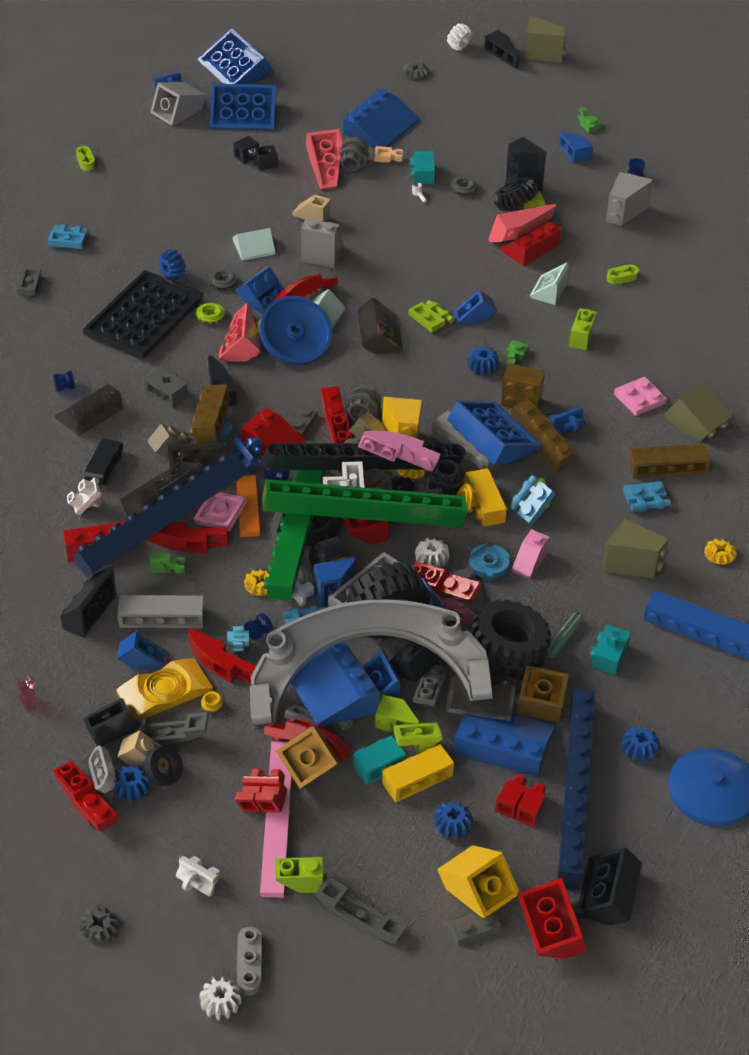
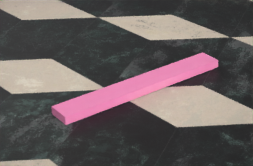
[260,741,292,898]

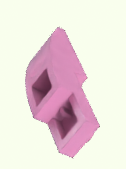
[358,431,440,472]

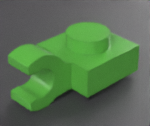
[577,107,602,133]
[505,340,529,365]
[149,553,186,573]

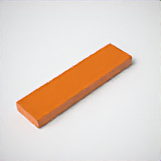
[236,475,260,537]

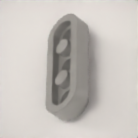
[89,746,117,793]
[237,927,262,995]

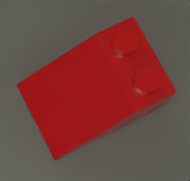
[241,407,306,456]

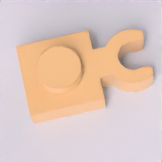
[374,146,403,163]

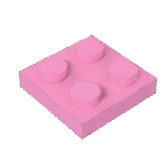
[614,377,667,416]
[193,492,247,531]

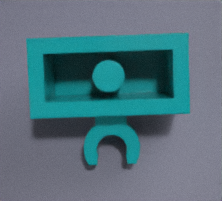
[590,625,631,676]

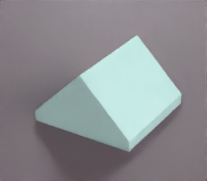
[233,228,275,261]
[530,263,569,305]
[311,289,345,329]

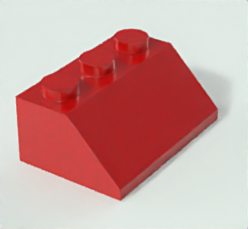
[499,221,562,267]
[343,482,389,544]
[63,521,128,562]
[517,878,588,959]

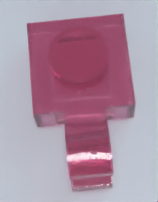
[444,597,473,625]
[16,674,36,713]

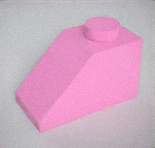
[512,529,549,579]

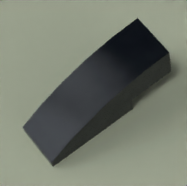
[208,355,236,406]

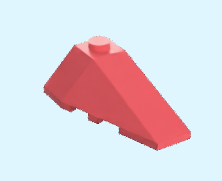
[306,129,342,190]
[488,204,556,242]
[219,303,261,362]

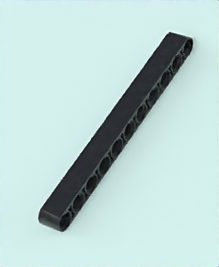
[262,443,466,470]

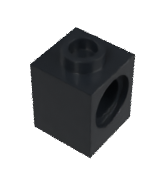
[233,136,260,164]
[252,145,278,171]

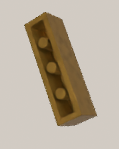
[190,384,230,444]
[511,398,575,473]
[628,444,711,478]

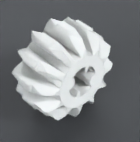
[447,23,473,51]
[415,537,449,568]
[200,976,242,1021]

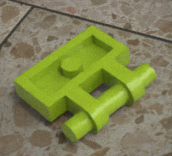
[408,299,455,333]

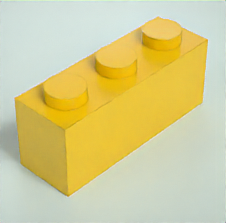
[463,468,507,527]
[382,744,454,803]

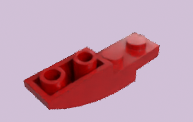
[271,274,339,303]
[320,386,352,443]
[147,523,227,553]
[413,562,483,604]
[188,628,256,685]
[264,717,353,761]
[53,760,119,832]

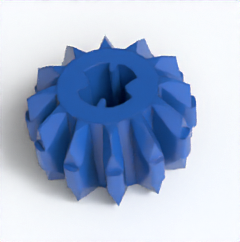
[158,250,186,280]
[468,346,499,375]
[622,725,660,764]
[113,764,151,803]
[434,800,473,840]

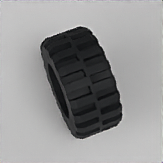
[346,562,431,640]
[469,599,551,679]

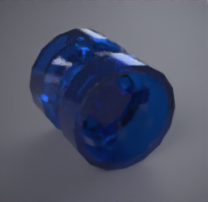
[627,158,645,177]
[53,371,75,392]
[263,468,290,481]
[244,612,273,641]

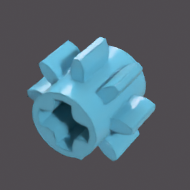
[227,626,249,652]

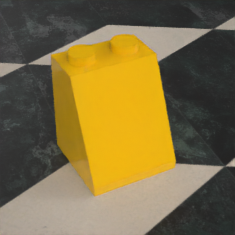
[382,397,422,439]
[437,845,520,918]

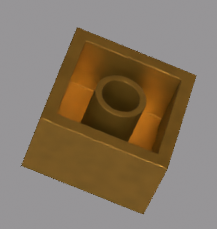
[501,363,545,409]
[516,665,569,723]
[276,726,341,789]

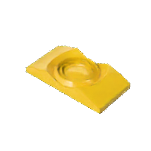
[116,658,213,720]

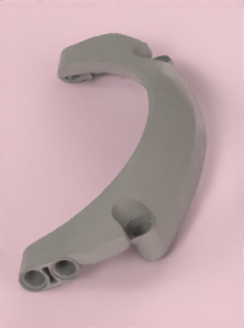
[250,600,493,726]

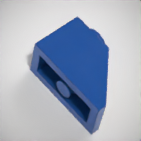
[559,131,593,163]
[454,290,497,325]
[117,631,168,670]

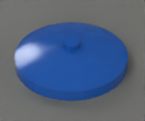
[259,296,332,365]
[668,748,749,827]

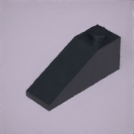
[484,30,519,69]

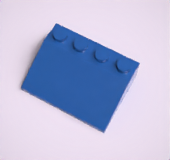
[198,28,272,84]
[210,83,277,130]
[343,88,419,148]
[447,401,542,465]
[291,641,380,727]
[453,702,556,777]

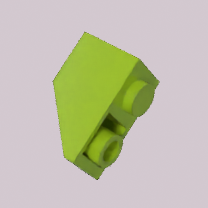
[569,308,597,351]
[375,695,419,732]
[275,857,323,893]

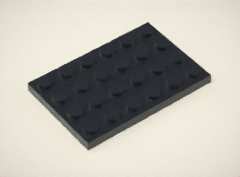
[83,270,204,359]

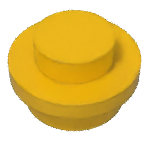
[201,691,223,712]

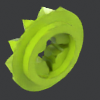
[196,303,225,324]

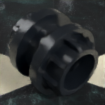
[429,460,464,496]

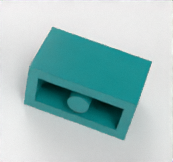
[410,151,435,185]
[353,735,406,785]

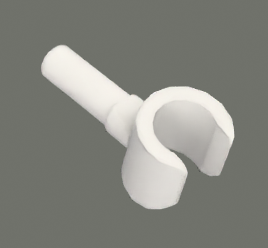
[412,183,427,204]

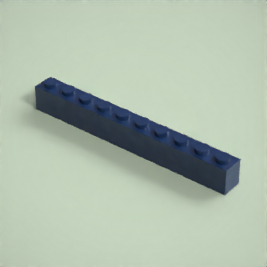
[73,453,249,578]
[557,689,595,889]

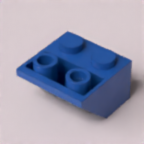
[236,266,284,314]
[314,557,355,608]

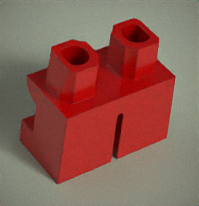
[234,769,288,813]
[495,774,546,827]

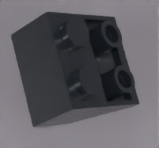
[83,697,138,747]

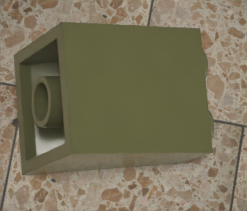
[525,16,568,63]
[663,381,733,442]
[601,519,669,579]

